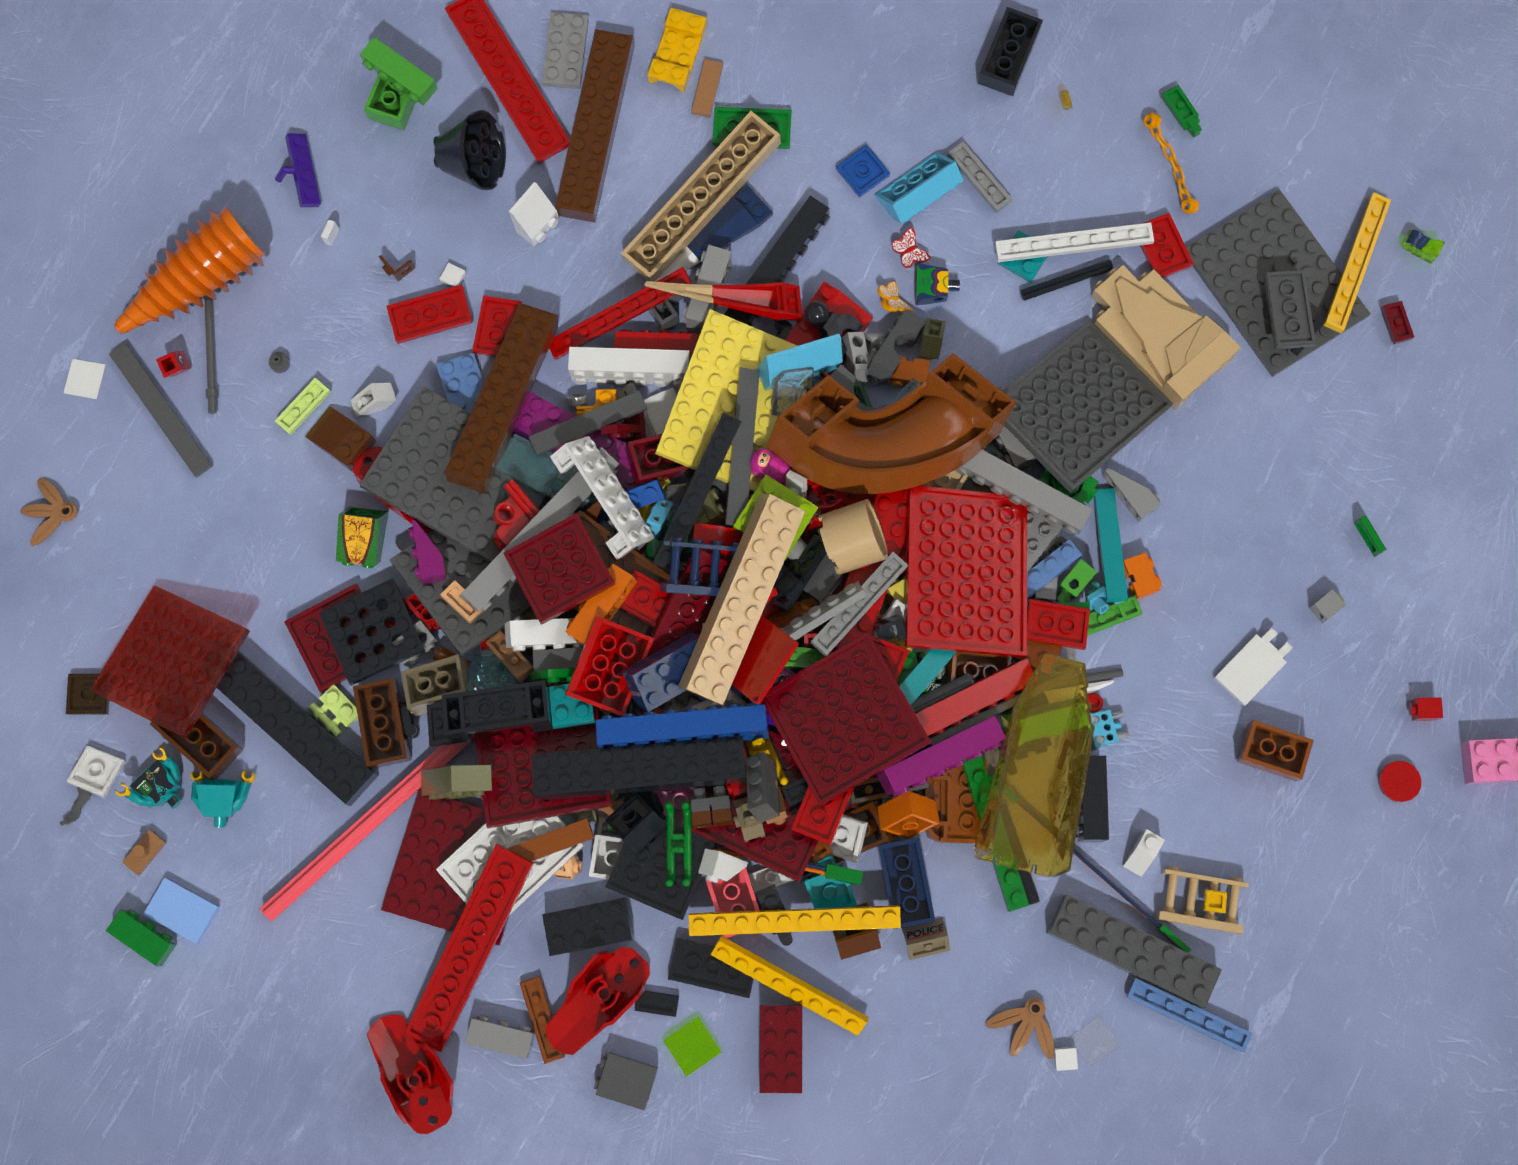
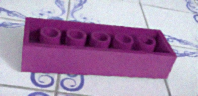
[876,716,1006,797]

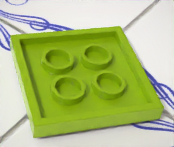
[733,475,818,560]

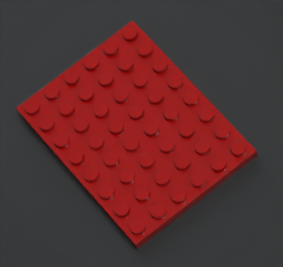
[905,485,1027,657]

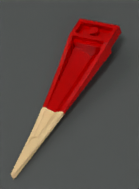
[644,281,803,322]

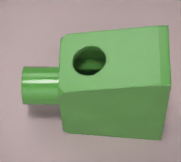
[1056,559,1097,603]

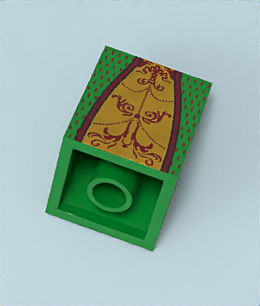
[336,506,389,568]

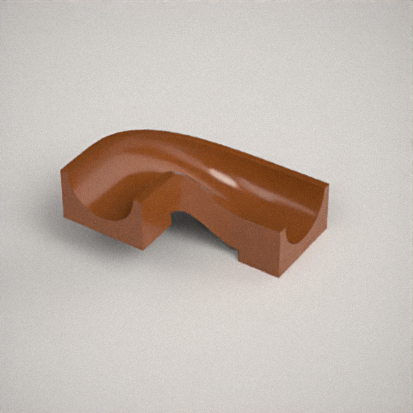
[767,353,1017,494]

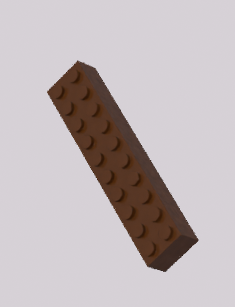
[555,29,635,223]
[445,303,558,494]

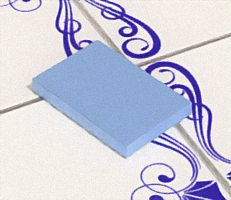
[143,877,219,944]

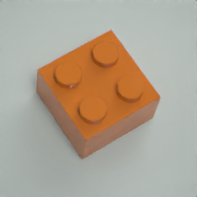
[877,791,940,839]

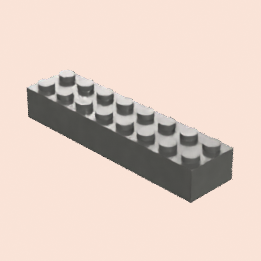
[1047,895,1222,1008]

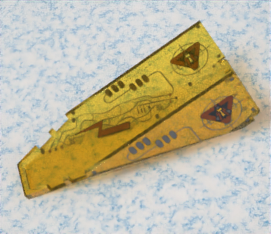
[974,653,1095,878]

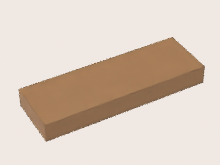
[691,59,723,118]
[485,630,534,683]

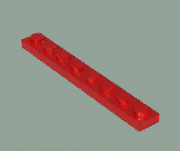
[549,267,692,360]

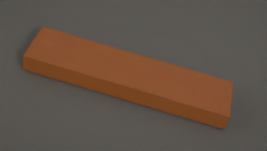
[509,818,595,862]
[520,976,565,1064]

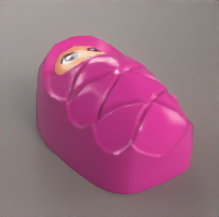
[750,448,793,485]

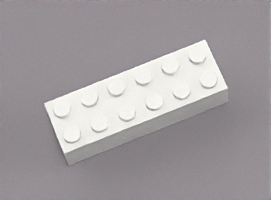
[568,347,690,387]

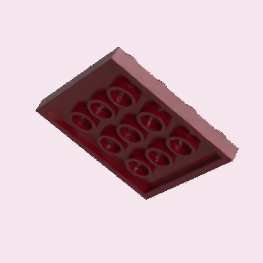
[503,513,616,625]
[284,583,385,693]

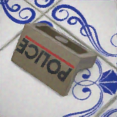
[902,918,950,960]

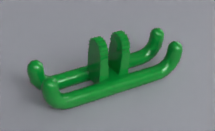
[665,801,692,887]

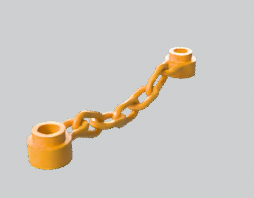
[1143,113,1199,214]

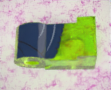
[1401,229,1445,264]

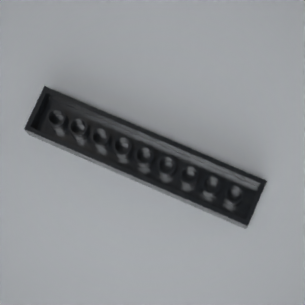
[197,640,379,806]
[532,736,747,801]

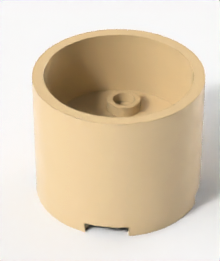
[818,499,888,575]

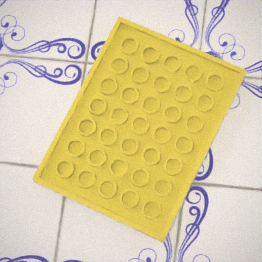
[655,309,811,493]

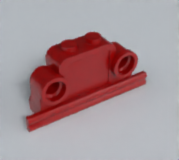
[492,479,540,551]

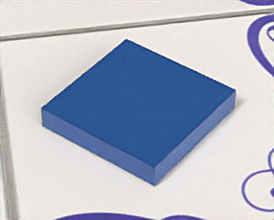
[836,145,890,198]

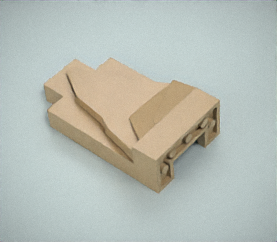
[1091,265,1241,410]

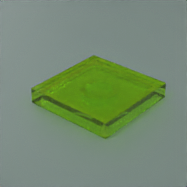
[664,1017,722,1077]

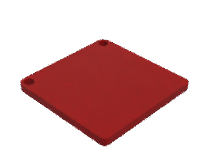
[732,615,798,704]

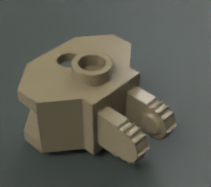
[733,797,765,843]

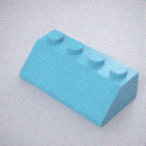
[875,152,964,224]
[757,334,843,391]

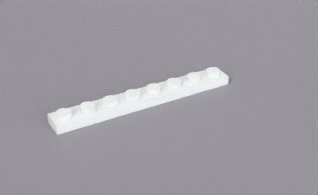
[995,223,1154,262]

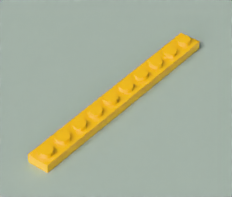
[688,905,901,936]

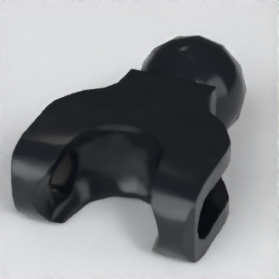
[804,301,863,358]

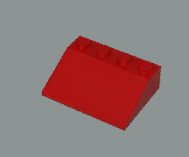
[785,281,873,378]
[565,616,654,716]

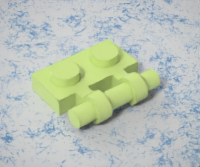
[309,685,358,737]

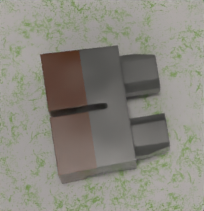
[691,786,733,829]

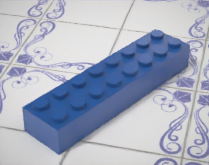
[596,702,769,748]

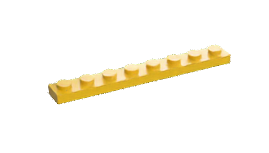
[1323,192,1391,333]
[711,936,869,1036]

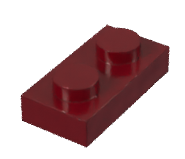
[1381,301,1415,345]

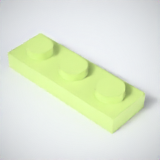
[275,378,331,435]

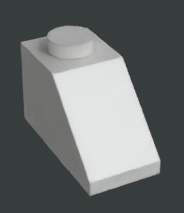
[351,383,396,418]
[1122,829,1165,877]
[698,849,748,883]

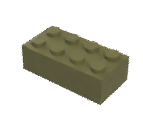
[421,765,492,800]

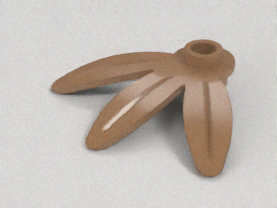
[20,478,77,546]
[986,998,1054,1059]

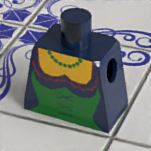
[915,263,960,306]

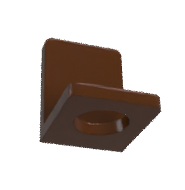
[379,255,415,282]

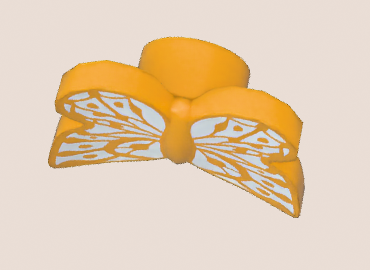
[877,281,914,312]

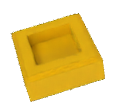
[1203,889,1227,913]

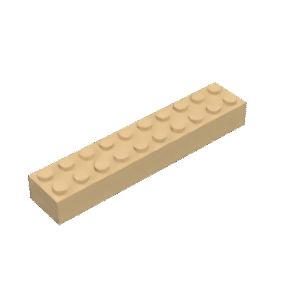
[621,111,781,282]
[678,494,805,705]

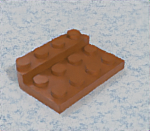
[923,761,987,844]

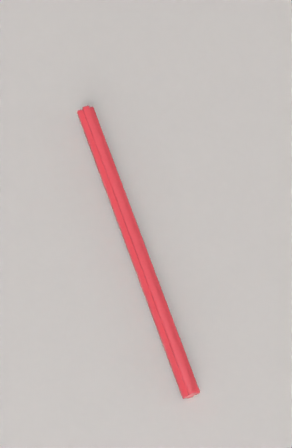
[259,684,510,922]

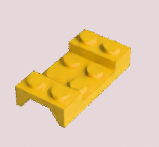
[647,8,707,93]

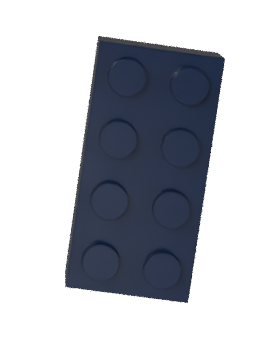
[622,632,700,712]
[877,838,935,929]

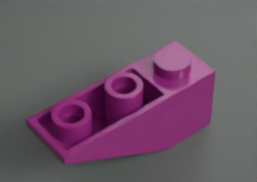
[409,520,446,584]

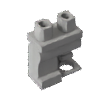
[841,332,884,385]

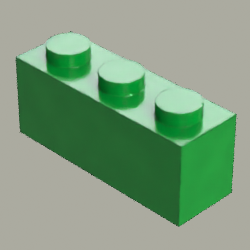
[106,909,177,966]

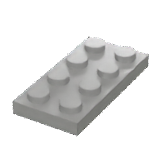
[542,12,589,89]

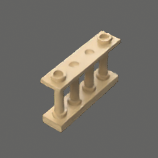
[1155,866,1249,934]

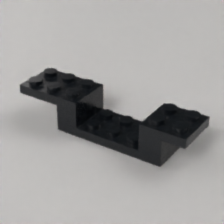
[426,680,596,747]

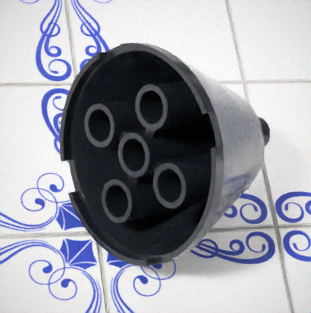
[433,110,506,190]

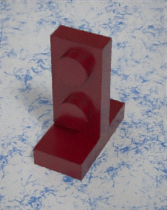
[601,412,646,444]

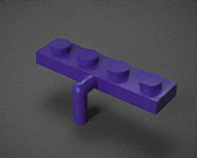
[275,133,321,207]

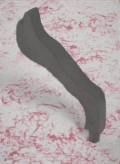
[60,787,91,826]

